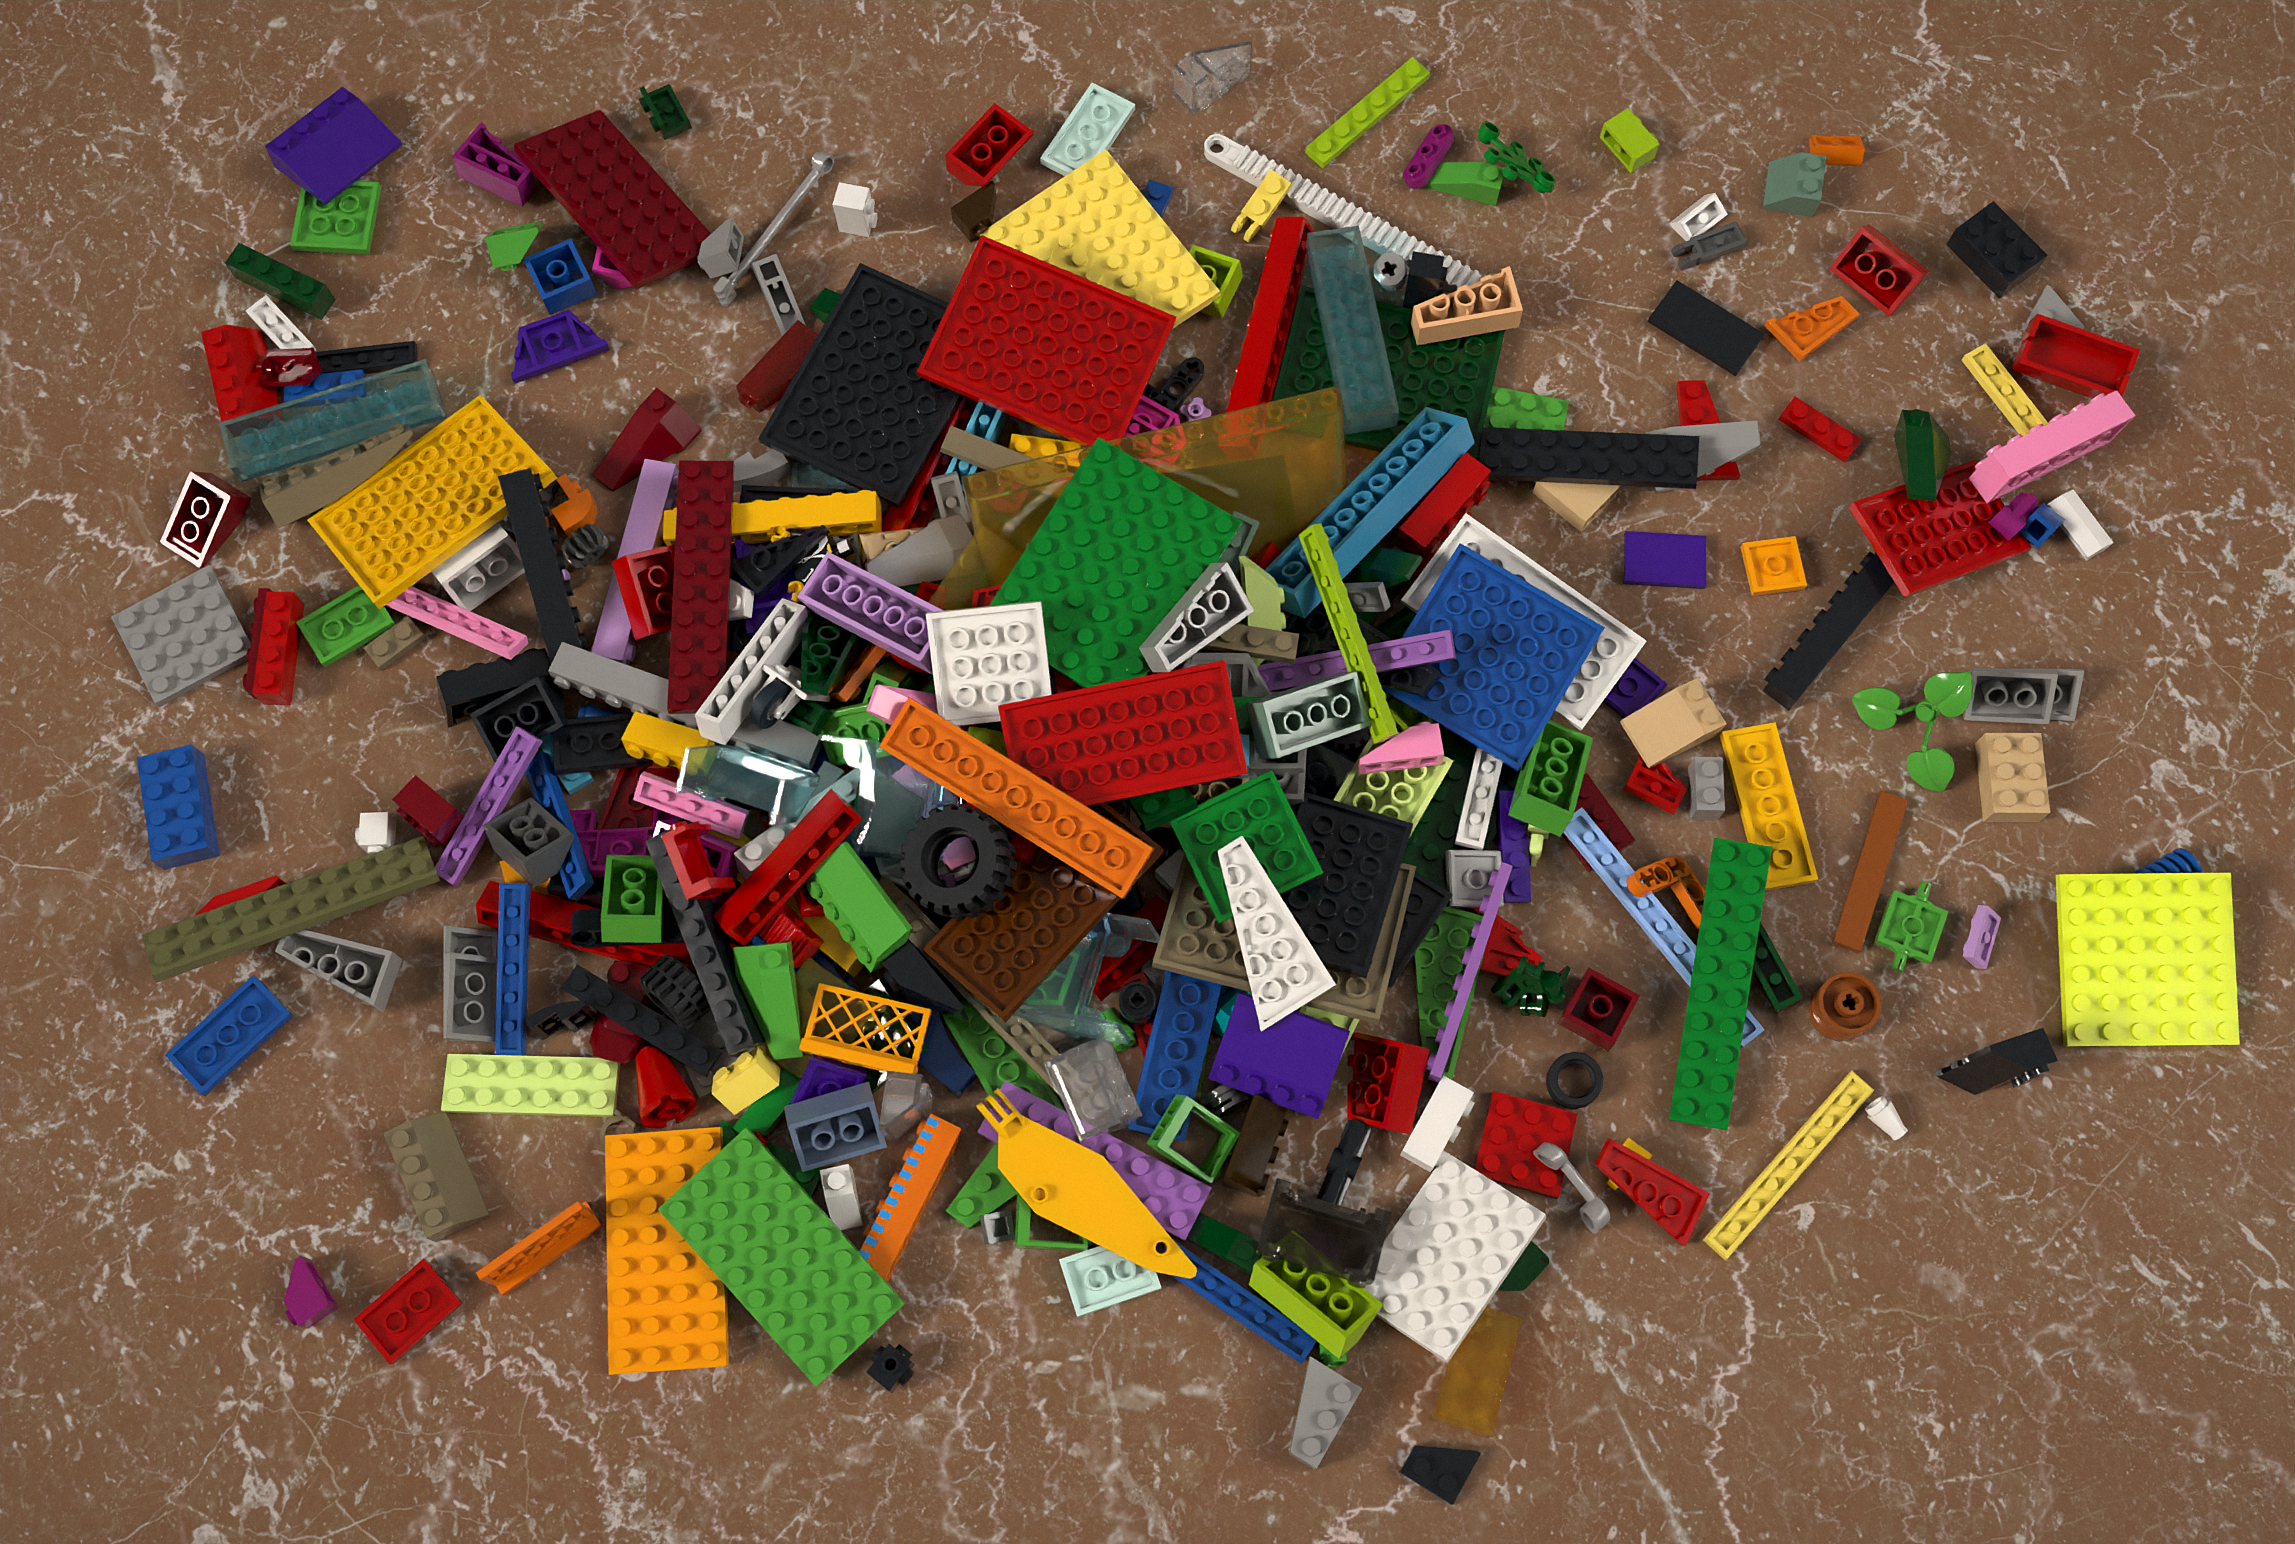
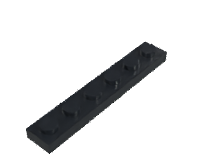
[561,964,722,1077]

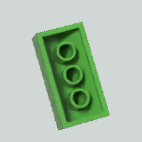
[806,841,913,972]

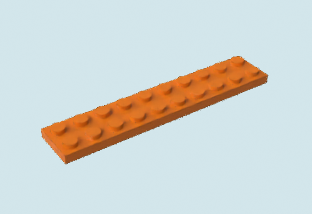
[879,697,1155,899]

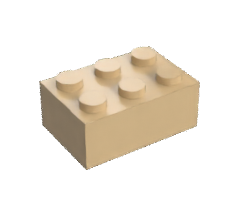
[1975,733,2050,822]

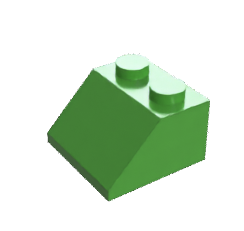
[485,221,544,271]

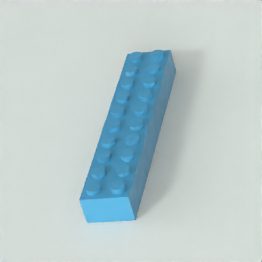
[1264,407,1475,618]

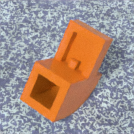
[551,474,597,537]

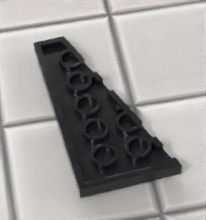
[1282,601,1442,697]

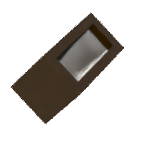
[951,180,997,242]

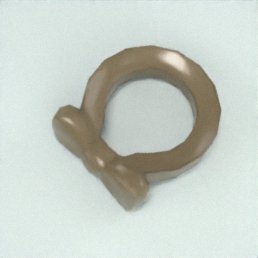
[599,1109,641,1147]

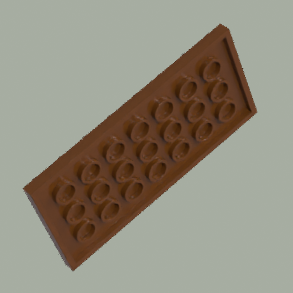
[923,803,1164,1023]

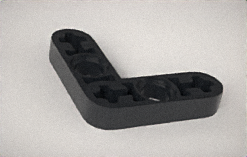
[1145,357,1204,412]

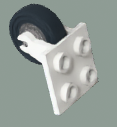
[749,664,831,729]

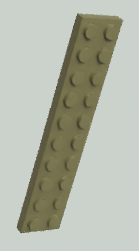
[142,836,440,983]

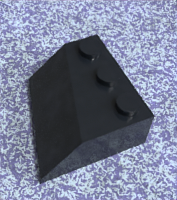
[1935,1028,2058,1095]

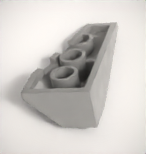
[1645,421,1761,493]
[865,514,981,587]

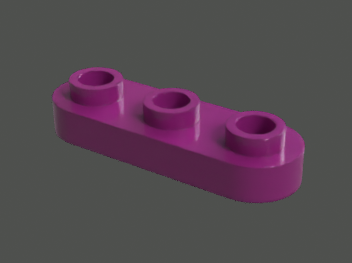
[1403,124,1455,189]

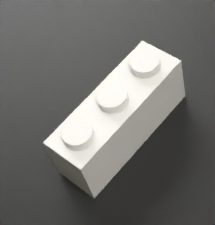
[1400,1075,1475,1172]

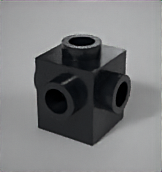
[866,1344,915,1393]

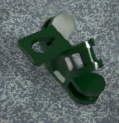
[1491,956,1571,1017]

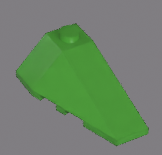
[733,941,804,1060]

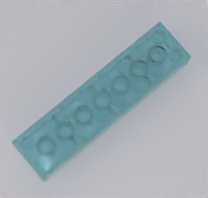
[1306,226,1399,434]
[219,359,447,482]

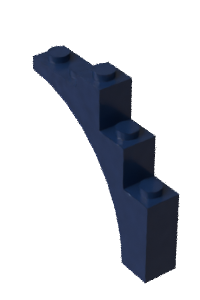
[899,950,977,1099]

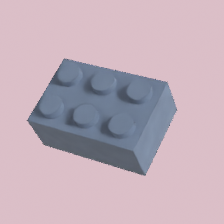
[784,1082,887,1172]

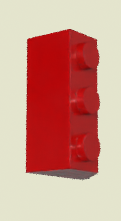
[945,103,1034,187]
[1829,224,1930,316]

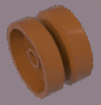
[1808,972,1882,1042]

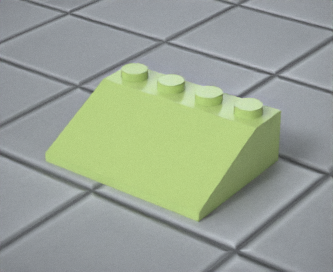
[1334,732,1453,838]

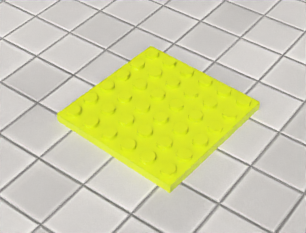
[2056,873,2240,1046]

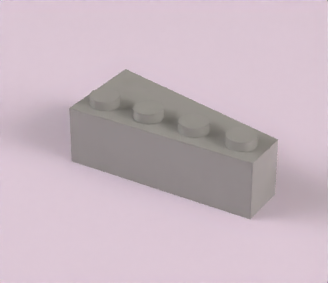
[1139,562,1254,672]

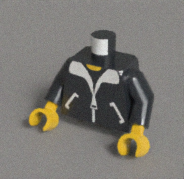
[770,524,854,603]

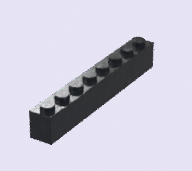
[498,468,589,690]
[1763,552,1894,711]
[645,829,766,1055]

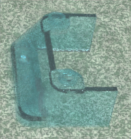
[675,745,820,826]

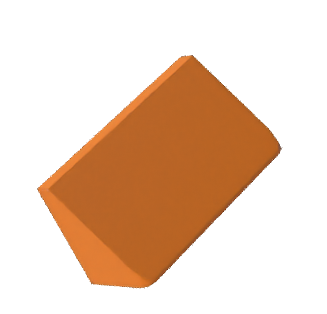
[1809,135,1865,165]

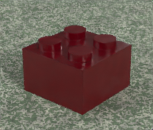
[392,775,464,847]
[1557,968,1640,1051]

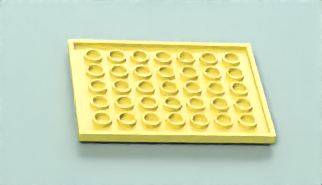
[980,149,1221,329]

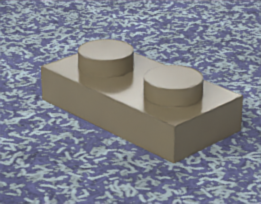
[364,615,426,671]

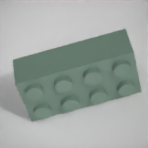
[1245,671,1371,759]

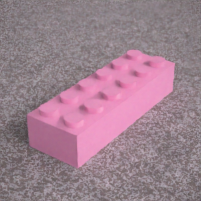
[1969,390,2136,504]

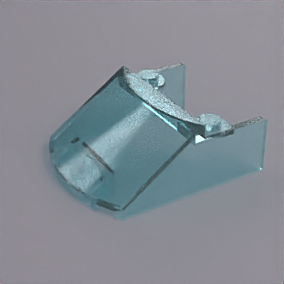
[820,734,962,862]
[1013,913,1160,1045]

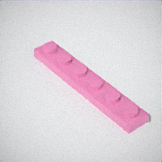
[386,586,528,660]

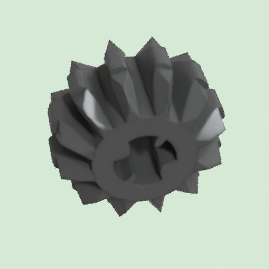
[561,524,610,568]

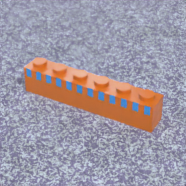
[860,1114,964,1282]

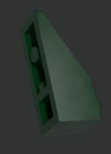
[1186,1212,1265,1276]

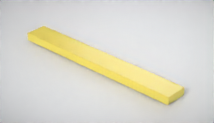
[1703,1071,1874,1260]

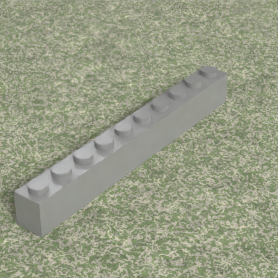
[548,642,823,773]

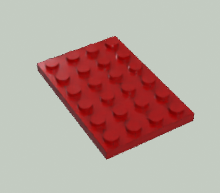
[1848,460,2032,598]

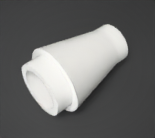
[1865,1096,1908,1141]

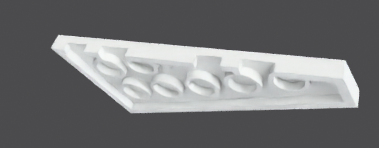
[1218,836,1336,1032]

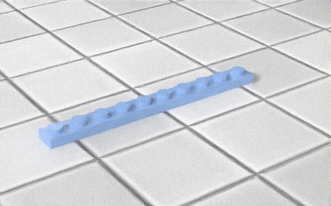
[1564,807,1764,1049]

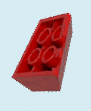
[1347,1032,1430,1135]

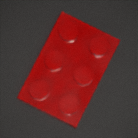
[353,1258,463,1365]

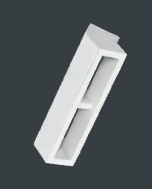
[2047,490,2113,561]

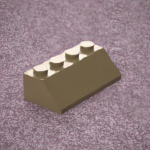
[383,1112,490,1243]

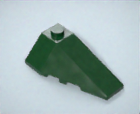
[1342,546,1423,589]

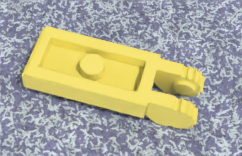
[1231,169,1292,242]

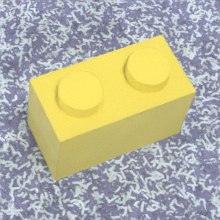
[712,1046,780,1115]

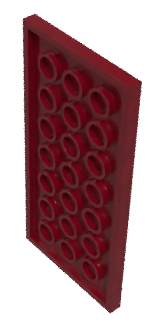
[514,110,711,290]

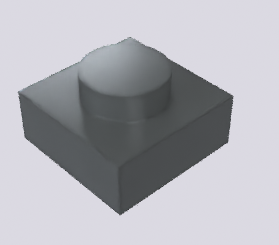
[980,1210,1015,1245]

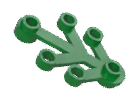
[1477,121,1556,194]

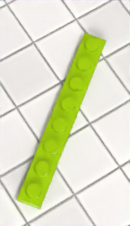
[1299,523,1398,744]

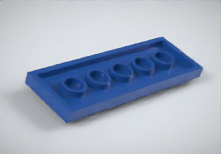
[1127,970,1222,1142]

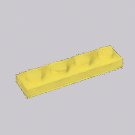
[1962,343,2049,436]

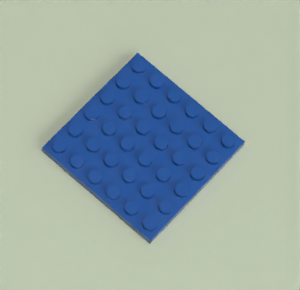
[1381,543,1605,771]

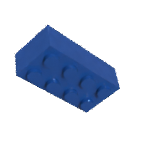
[137,744,220,870]

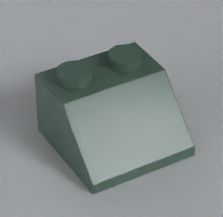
[1762,152,1827,217]

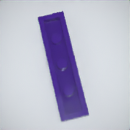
[1496,790,1531,903]

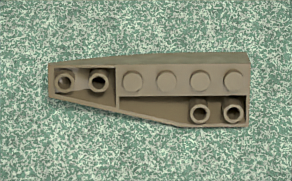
[259,423,413,528]

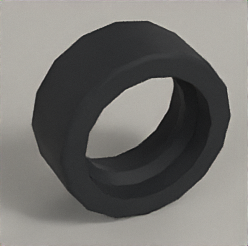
[1546,1052,1604,1109]

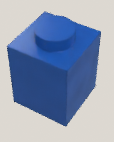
[2019,503,2065,548]

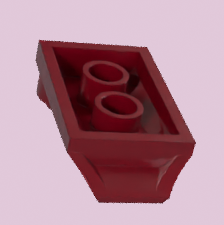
[589,960,660,1064]

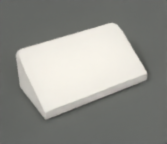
[1669,193,1728,241]

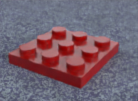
[1474,1091,1578,1199]

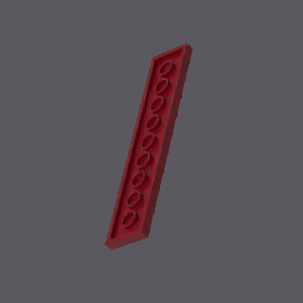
[667,460,735,714]

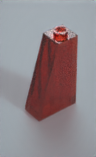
[736,320,818,413]

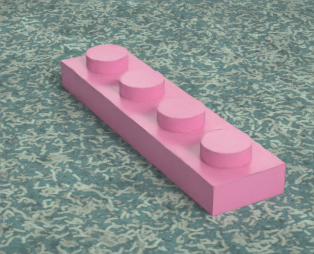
[633,771,749,839]

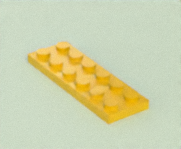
[1720,722,1818,891]

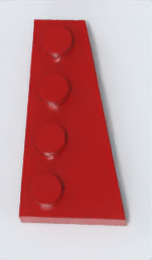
[1676,380,1741,481]
[1594,1138,1710,1246]

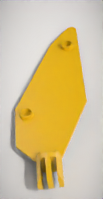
[976,1088,1197,1279]

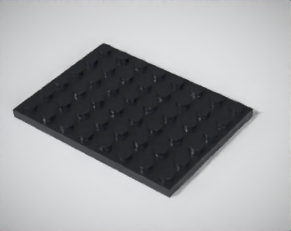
[758,263,963,508]

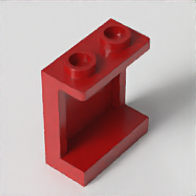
[661,821,736,900]

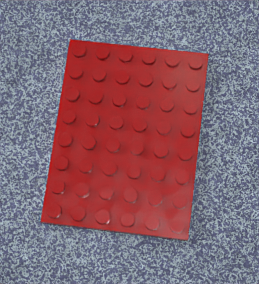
[917,235,1176,449]

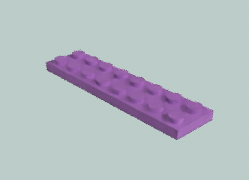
[978,1081,1211,1242]

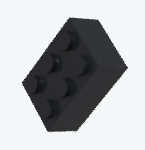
[1946,201,2048,299]

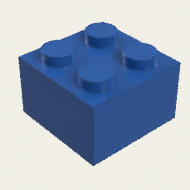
[523,238,598,315]

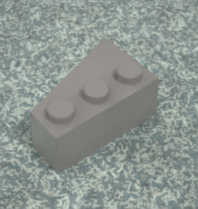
[1288,1356,1362,1470]

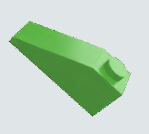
[1423,162,1504,206]

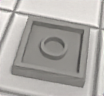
[1445,850,1504,908]

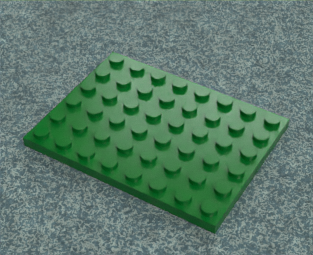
[989,437,1243,688]

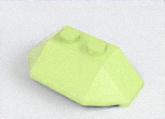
[1239,556,1286,668]

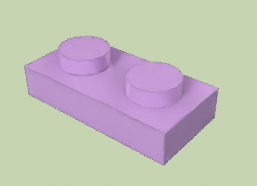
[1963,905,2001,969]

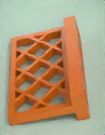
[476,1201,603,1296]

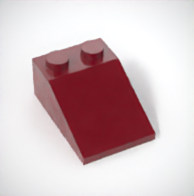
[160,471,251,568]

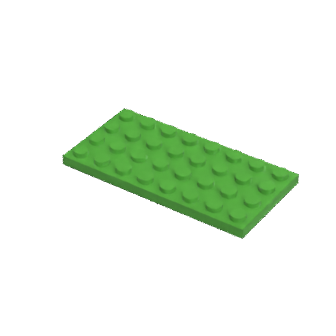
[658,1127,906,1387]

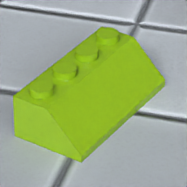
[1249,1231,1383,1359]

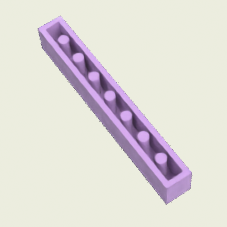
[591,459,679,666]

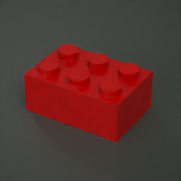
[612,545,675,640]

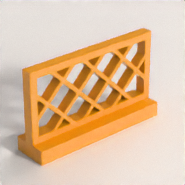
[799,983,932,1079]

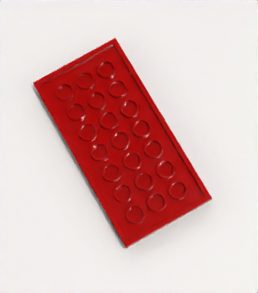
[998,660,1248,806]

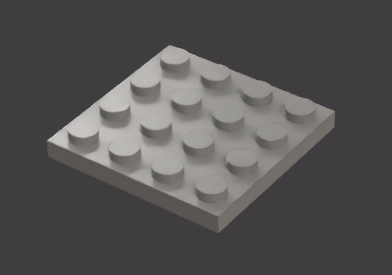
[111,565,251,707]

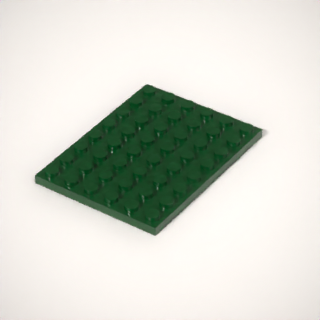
[1267,286,1505,468]

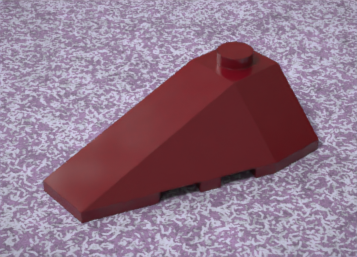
[592,387,702,492]

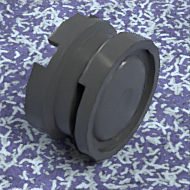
[1204,1084,1250,1118]

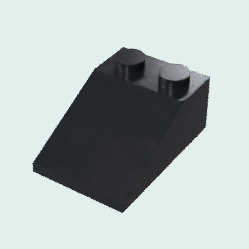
[882,942,969,1023]

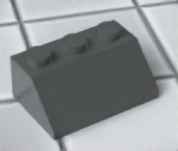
[483,797,574,887]

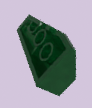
[1894,409,1952,501]
[800,611,863,696]

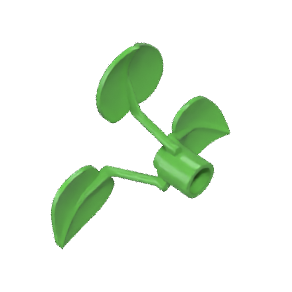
[1852,671,1973,792]

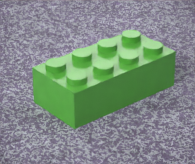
[1508,720,1593,837]

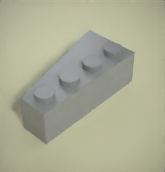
[275,930,403,1013]

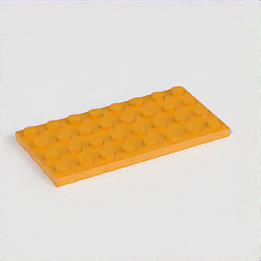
[605,1127,729,1375]

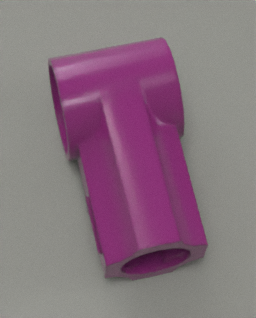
[1988,492,2039,541]

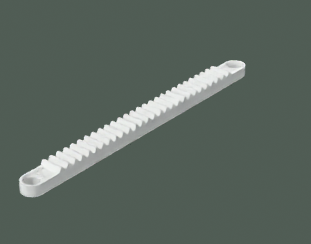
[1204,134,1487,293]

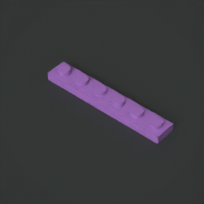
[435,726,543,886]

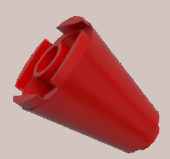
[635,1045,697,1129]

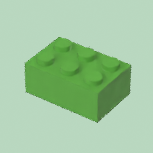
[601,855,665,943]

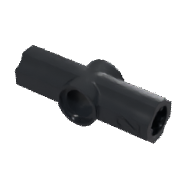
[1316,1119,1372,1210]

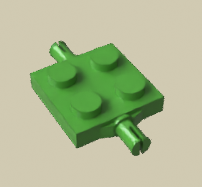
[1874,881,1948,973]

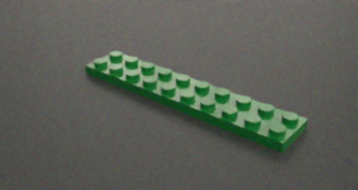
[1669,838,1772,1131]

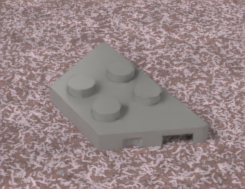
[1182,653,1272,697]

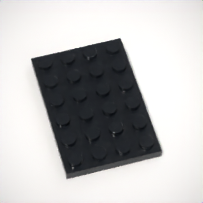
[1280,792,1413,979]

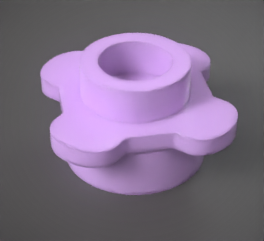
[1180,397,1211,427]

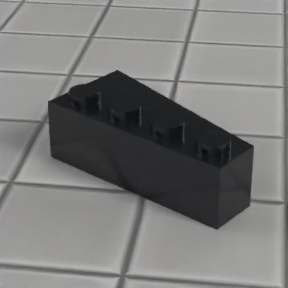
[436,648,551,728]

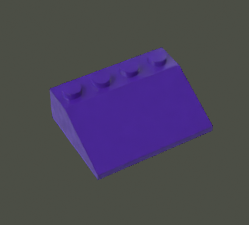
[265,87,402,205]
[1208,991,1350,1119]

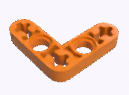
[1626,855,1705,929]

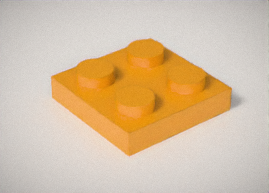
[1740,536,1807,596]

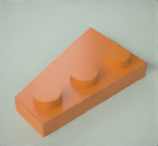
[1764,296,1860,362]

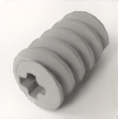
[1373,252,1409,291]

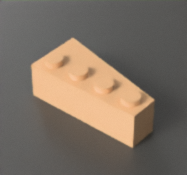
[1411,266,1523,345]

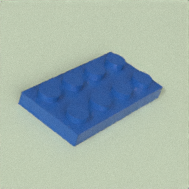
[165,975,294,1096]

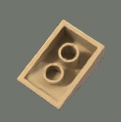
[1620,678,1727,768]

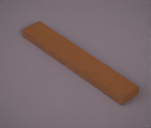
[1832,790,1908,953]

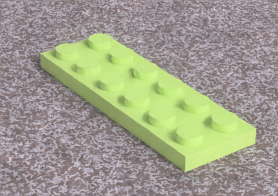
[441,1054,621,1117]

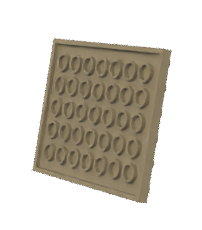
[1152,854,1416,1024]

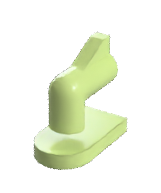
[1528,824,1549,867]

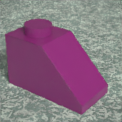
[284,1256,339,1328]

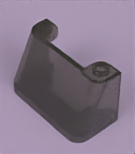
[1257,1178,1391,1288]

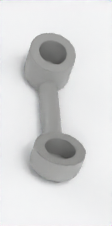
[1533,1142,1610,1234]

